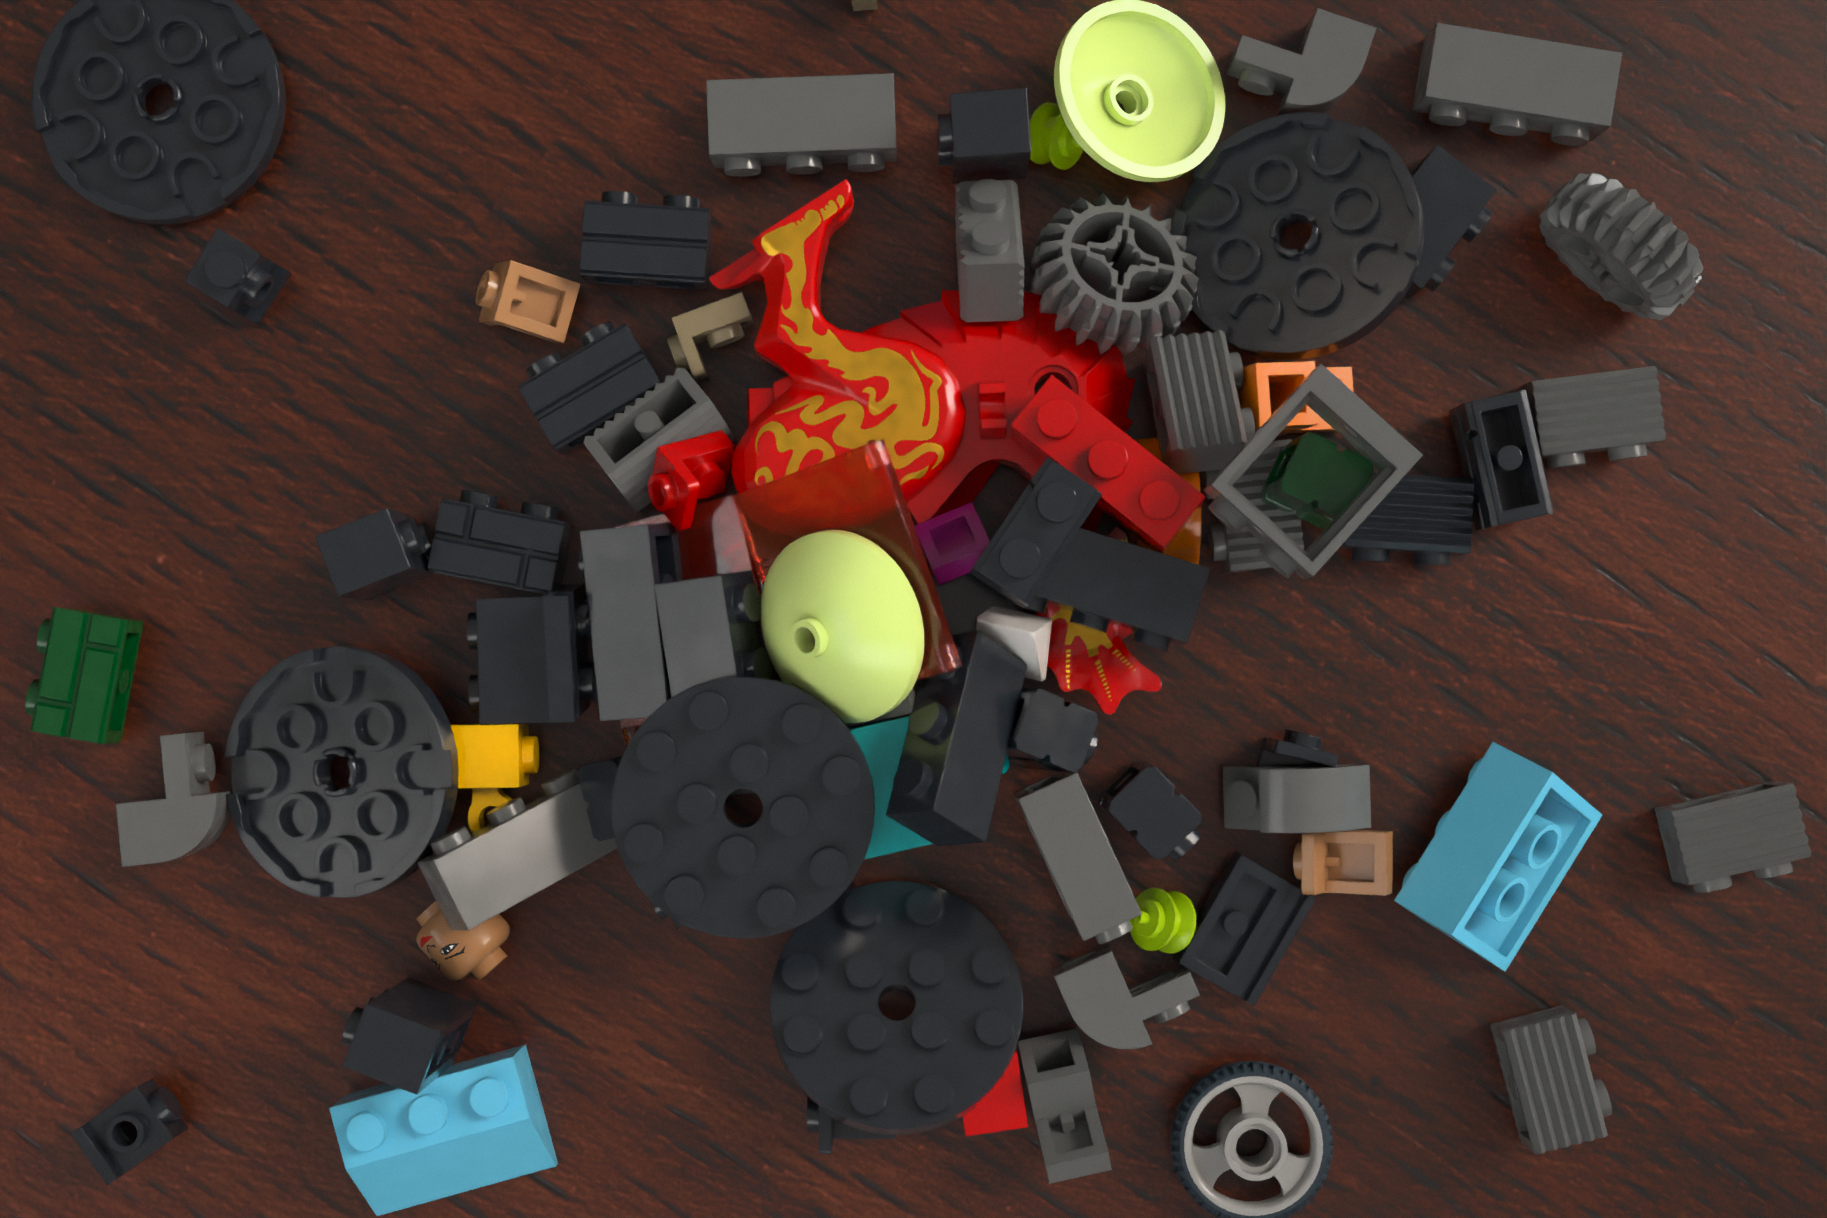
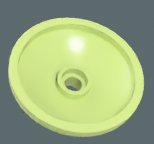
[1054,0,1225,182]
[761,530,924,723]

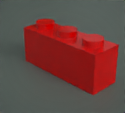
[1011,375,1206,553]

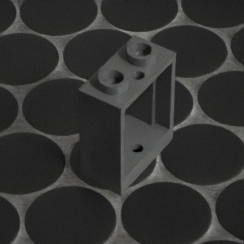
[1204,364,1423,579]
[1013,771,1142,944]

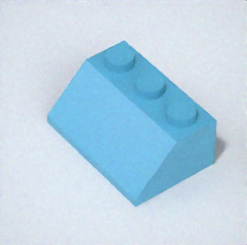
[1394,742,1602,972]
[329,1044,558,1216]

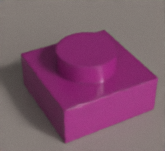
[913,502,990,585]

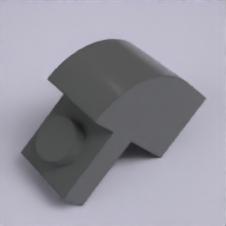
[1226,8,1376,116]
[116,732,233,867]
[1223,764,1371,833]
[1051,944,1200,1049]
[1018,1028,1112,1184]

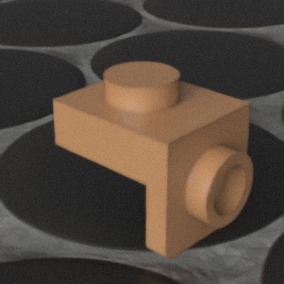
[1293,830,1393,896]

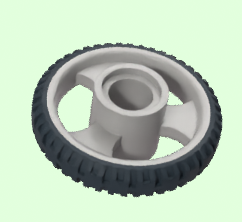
[1170,1061,1333,1218]

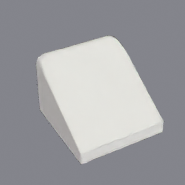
[976,605,1052,681]

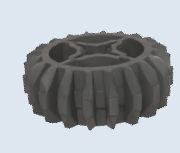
[1539,173,1704,320]
[1029,193,1199,357]

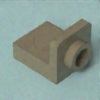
[667,292,754,382]

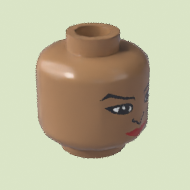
[416,901,510,981]

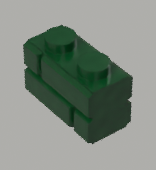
[1261,432,1374,529]
[25,607,144,744]

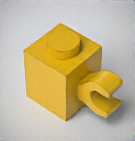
[450,723,539,831]

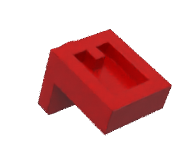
[648,430,735,531]

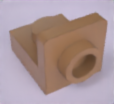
[476,260,580,343]

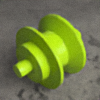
[1029,102,1084,170]
[1130,888,1196,954]

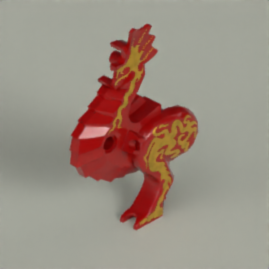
[709,179,1162,715]

